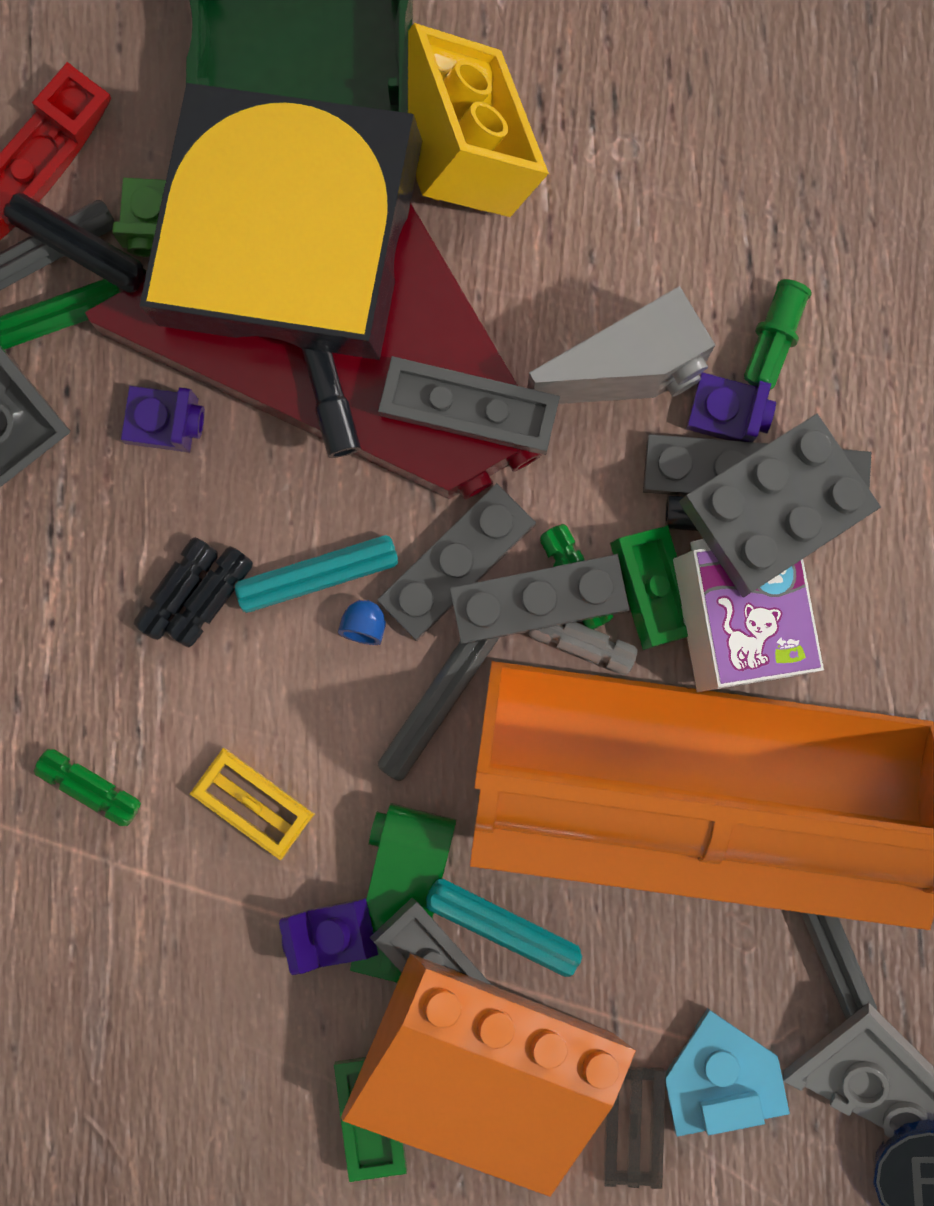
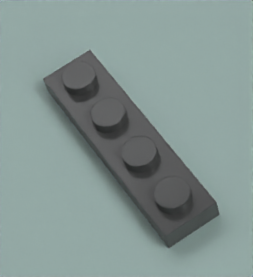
[643,434,872,496]

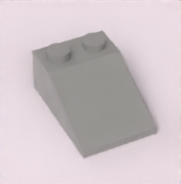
[527,286,715,404]

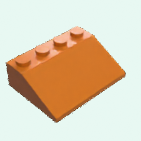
[341,953,636,1197]

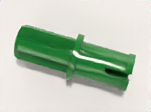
[744,279,812,390]

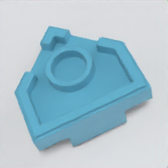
[663,1008,790,1137]

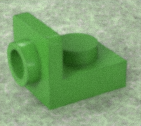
[113,177,166,257]

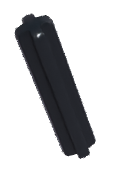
[4,193,147,292]

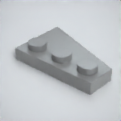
[783,1002,934,1142]

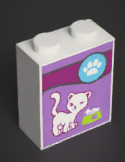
[673,539,824,692]

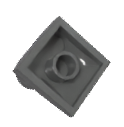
[0,345,71,487]

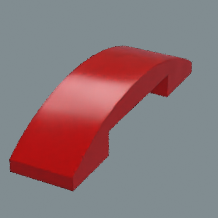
[0,62,111,240]

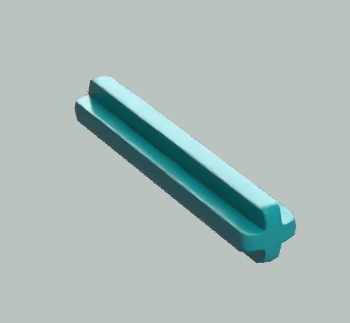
[235,535,398,613]
[426,879,583,977]

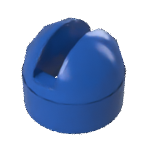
[338,600,386,645]

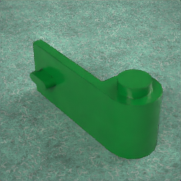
[350,803,457,983]

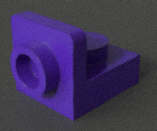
[686,372,776,442]
[121,386,205,453]
[279,898,379,975]

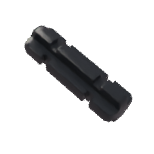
[134,537,218,640]
[166,546,253,647]

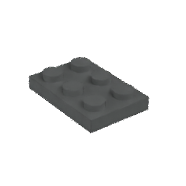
[679,413,881,598]

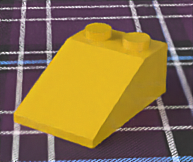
[408,23,549,217]

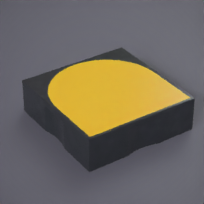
[140,83,422,360]

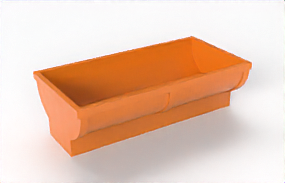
[470,661,934,930]

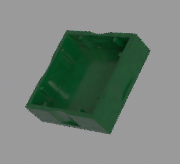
[186,0,413,113]

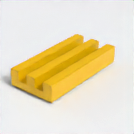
[190,748,315,861]

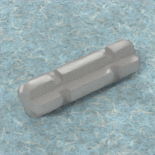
[529,622,638,675]

